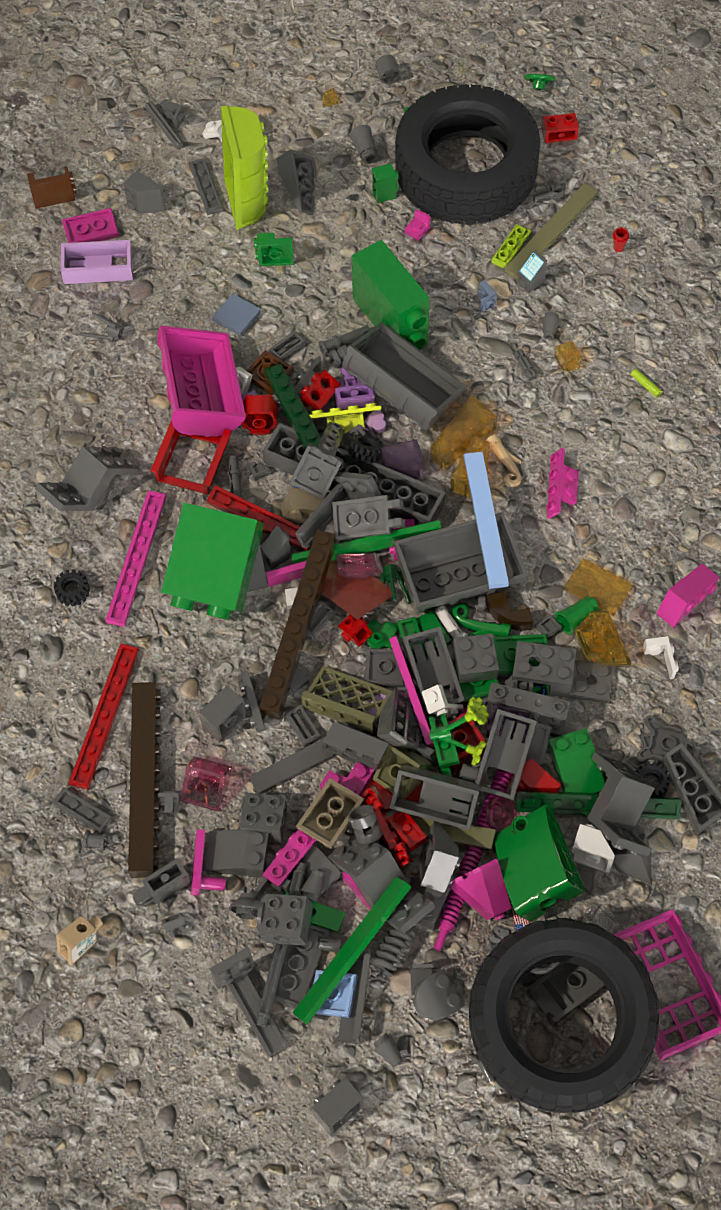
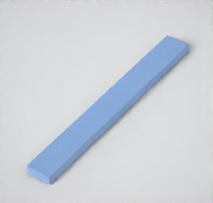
[464,452,509,589]

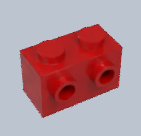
[541,113,579,143]

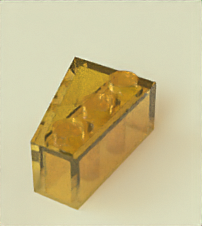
[450,436,490,498]

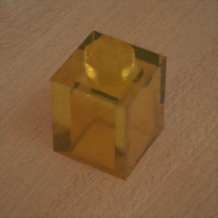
[555,341,582,373]

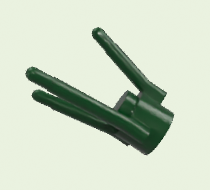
[380,564,411,604]

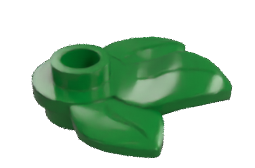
[367,619,401,649]

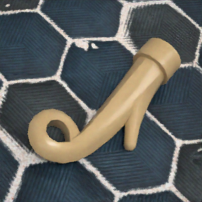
[485,434,521,487]

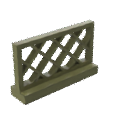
[301,666,392,734]

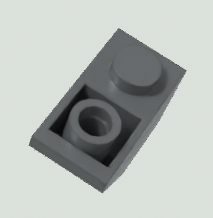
[261,526,291,569]

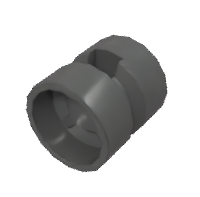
[348,805,383,844]

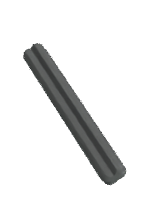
[145,101,183,149]

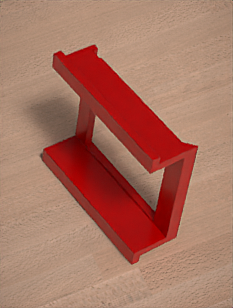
[151,419,232,495]

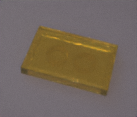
[564,558,633,616]

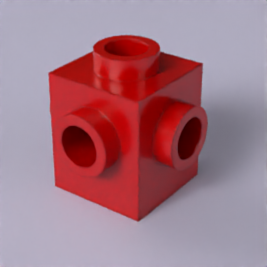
[338,614,373,647]

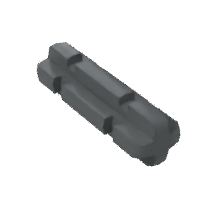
[514,349,537,381]

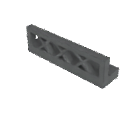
[338,953,371,1045]

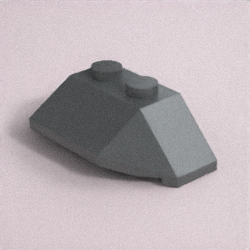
[377,688,421,750]

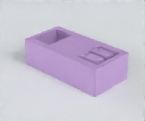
[61,240,133,284]

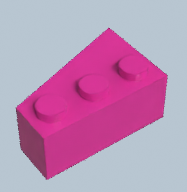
[656,564,720,628]

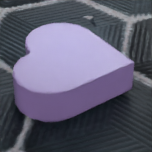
[364,410,386,433]

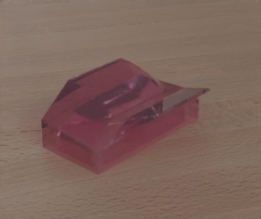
[336,554,376,579]

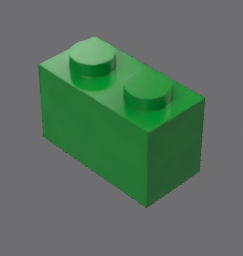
[372,163,399,203]

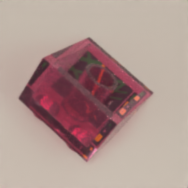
[180,756,232,812]

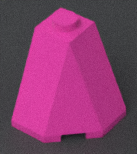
[450,859,511,921]

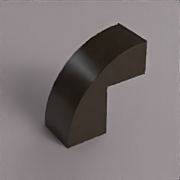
[486,591,533,631]

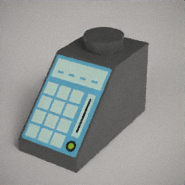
[518,250,547,293]

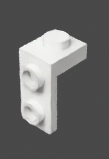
[422,685,464,717]

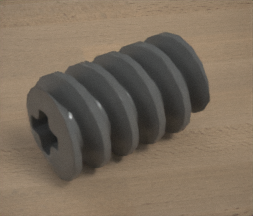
[370,929,413,977]

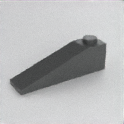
[276,149,317,215]

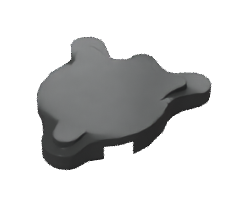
[637,715,695,764]

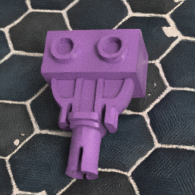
[335,367,374,413]

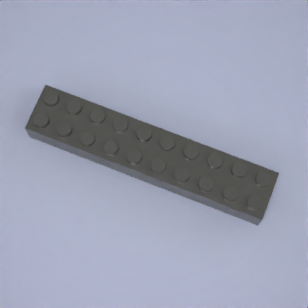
[262,423,446,525]

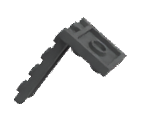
[289,422,345,499]
[295,472,382,548]
[209,947,287,1058]

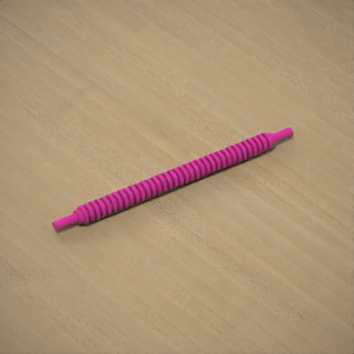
[434,769,513,951]

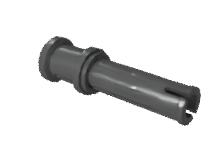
[318,325,371,357]

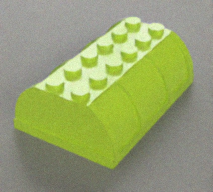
[220,106,269,229]

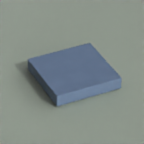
[212,293,261,336]

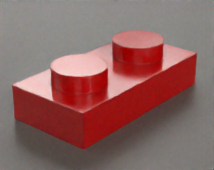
[388,811,428,852]

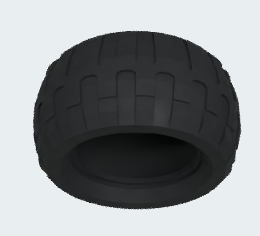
[469,918,659,1113]

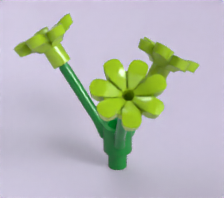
[429,697,489,766]

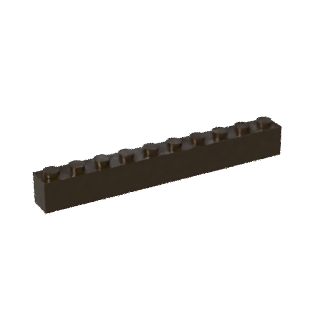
[259,529,337,719]
[128,682,161,878]

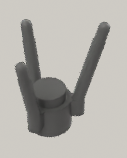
[79,312,124,342]

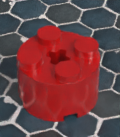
[241,394,278,435]

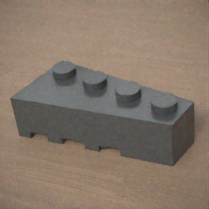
[663,743,721,836]

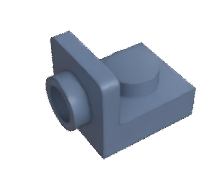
[478,280,497,312]

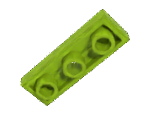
[491,224,531,269]

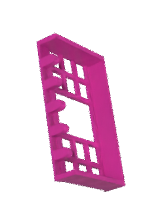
[613,909,721,1061]

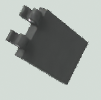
[332,495,405,541]

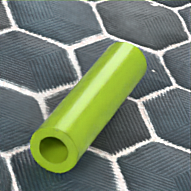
[630,368,662,398]

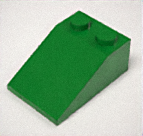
[547,728,605,794]

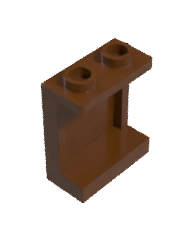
[27,166,77,209]

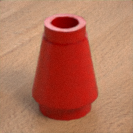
[612,227,630,252]

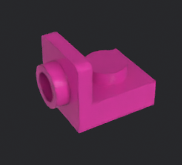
[405,209,431,241]

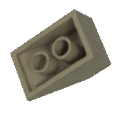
[296,778,364,849]

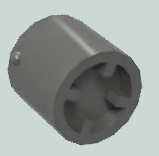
[375,55,400,85]

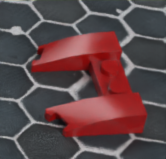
[361,787,413,869]

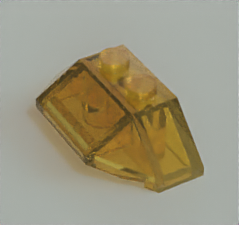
[575,611,631,667]

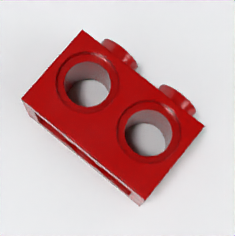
[299,370,341,412]

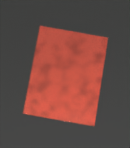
[321,557,392,620]

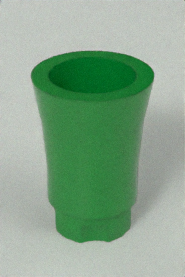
[555,596,599,635]

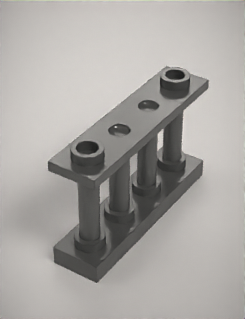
[487,683,570,737]

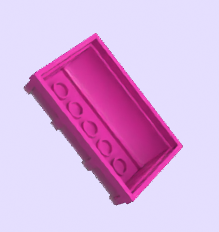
[157,325,246,437]

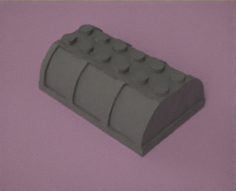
[342,322,467,431]
[394,512,529,614]

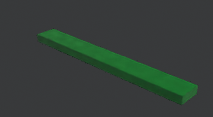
[292,520,442,564]
[292,877,411,1024]

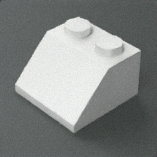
[572,824,615,873]

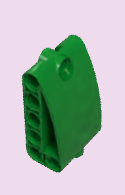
[495,804,585,922]

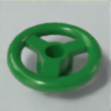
[524,74,556,90]

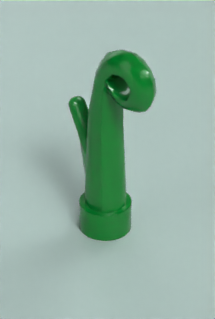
[452,603,512,636]

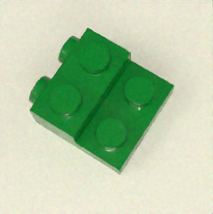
[254,233,294,266]

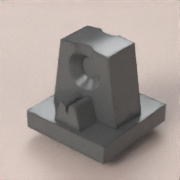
[158,791,181,814]

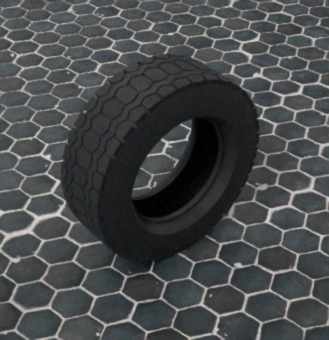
[395,84,540,224]

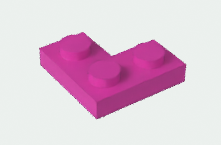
[319,762,375,796]

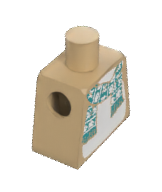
[56,916,103,965]

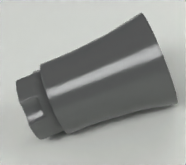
[349,125,378,164]

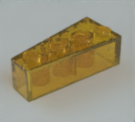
[430,394,497,470]

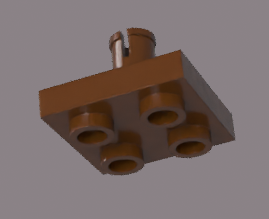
[246,350,294,395]

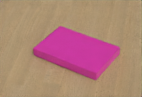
[62,208,120,243]

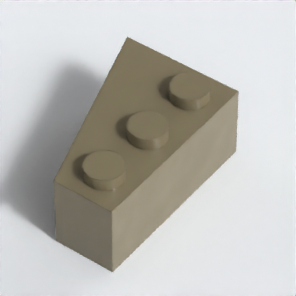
[281,487,334,525]

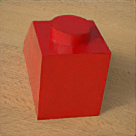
[514,758,561,792]

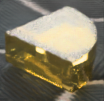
[322,88,338,107]

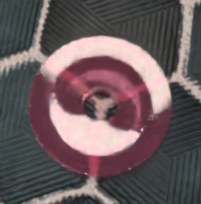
[486,797,515,830]

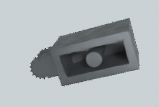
[133,858,191,907]

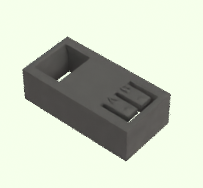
[401,627,465,714]
[475,709,538,800]
[390,764,482,830]

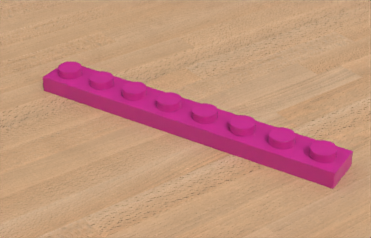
[106,491,166,627]

